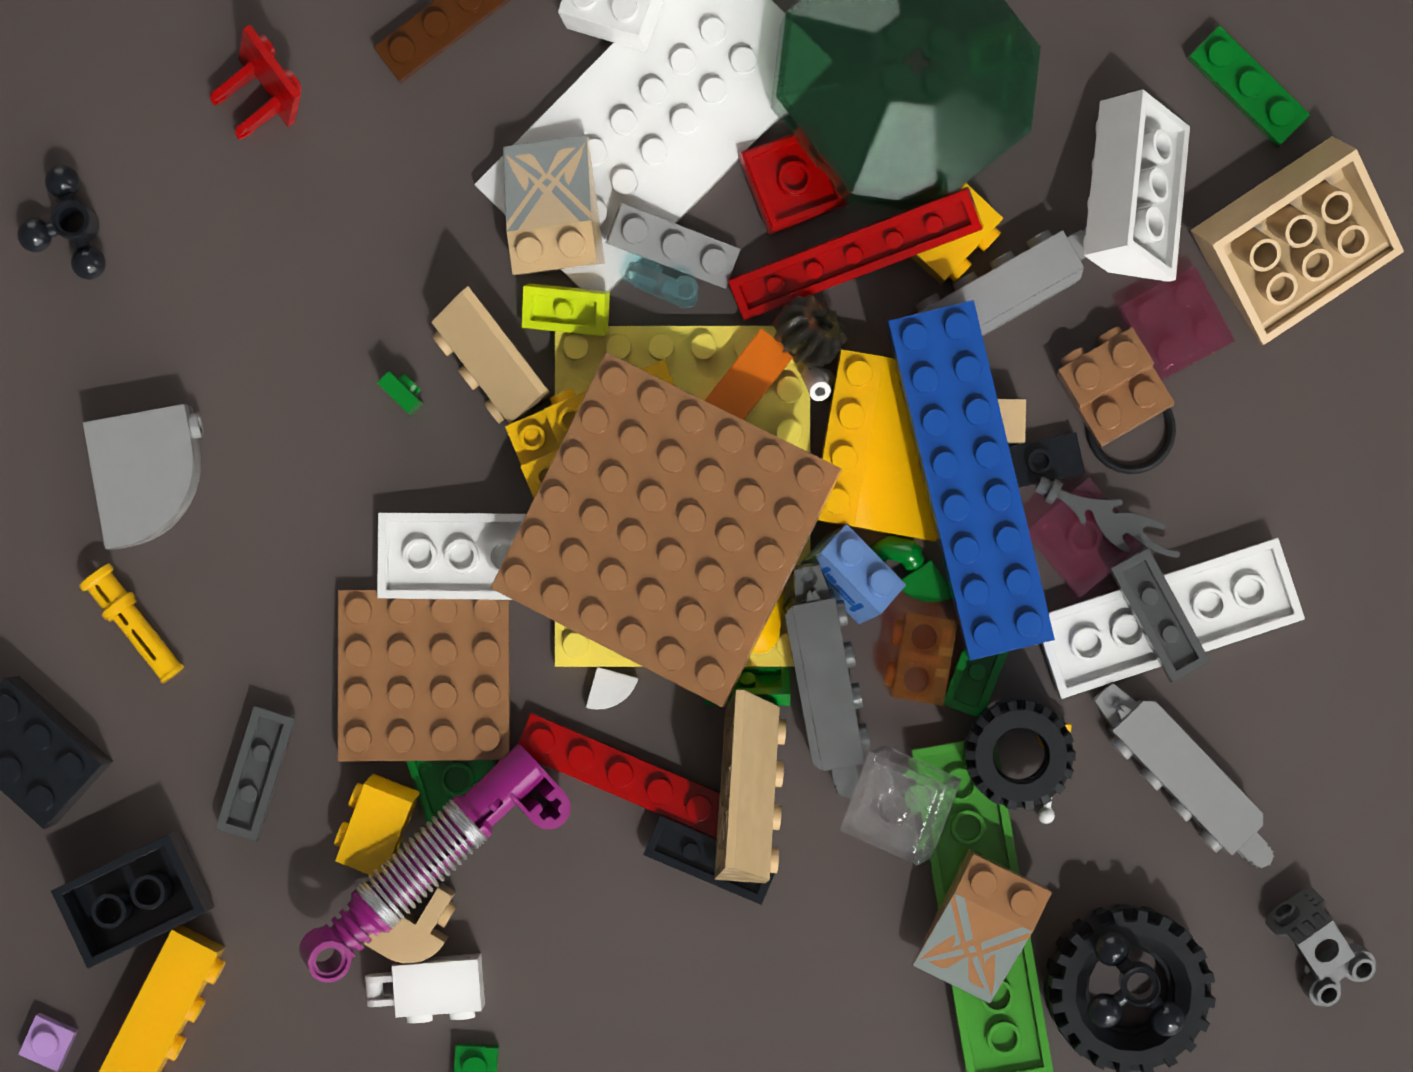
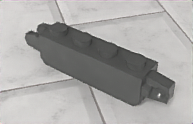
[783,562,871,799]

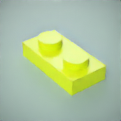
[522,283,610,336]

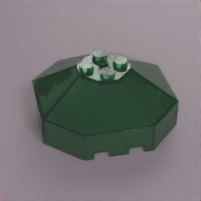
[771,0,1041,210]

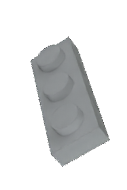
[605,203,740,289]

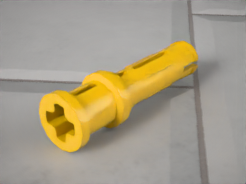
[79,563,184,684]

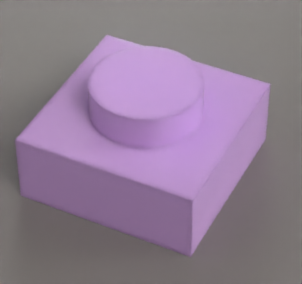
[18,1013,78,1072]

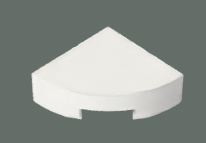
[586,667,639,710]

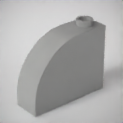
[83,404,204,550]

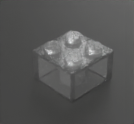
[840,745,961,866]

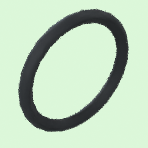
[1086,408,1176,474]

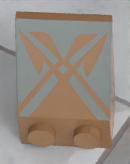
[912,849,1052,1003]

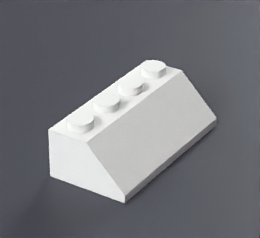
[1083,89,1190,282]

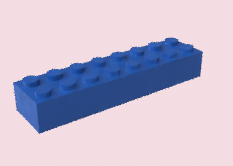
[885,300,1055,661]

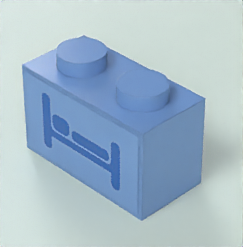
[800,524,906,624]

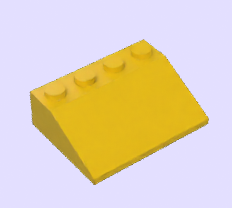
[817,349,937,542]

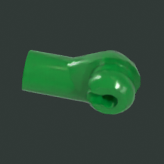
[870,535,924,570]

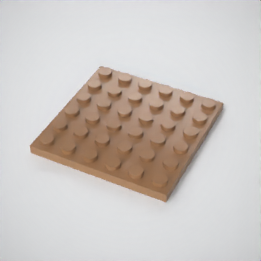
[490,352,843,707]

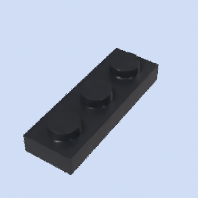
[643,815,775,905]

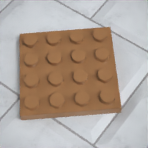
[338,590,510,762]

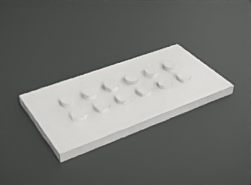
[474,0,834,291]

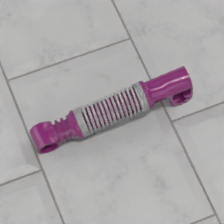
[299,744,571,983]

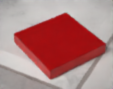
[738,125,849,234]

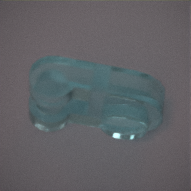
[623,258,699,309]

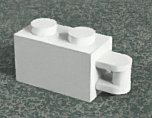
[365,953,485,1023]

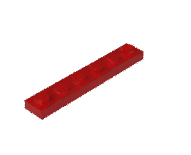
[728,187,984,320]
[518,713,720,838]

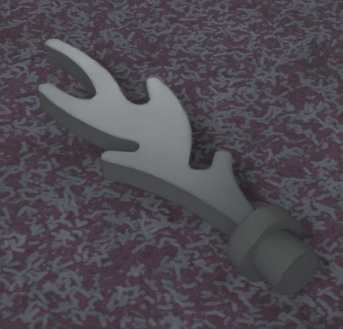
[1034,476,1180,558]

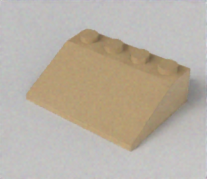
[1191,136,1404,345]
[714,690,786,883]

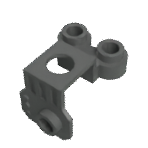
[1265,888,1376,1007]

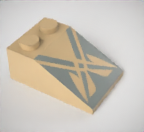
[503,135,605,275]

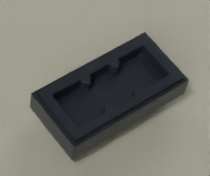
[1009,432,1085,488]

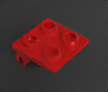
[209,25,302,140]

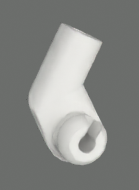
[801,366,835,401]

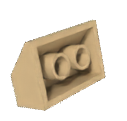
[431,286,552,424]

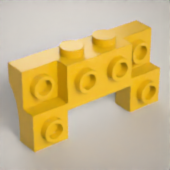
[505,360,675,498]

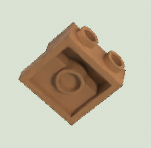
[1056,326,1175,448]

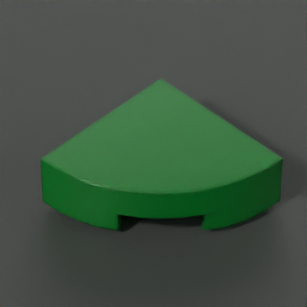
[901,560,952,603]

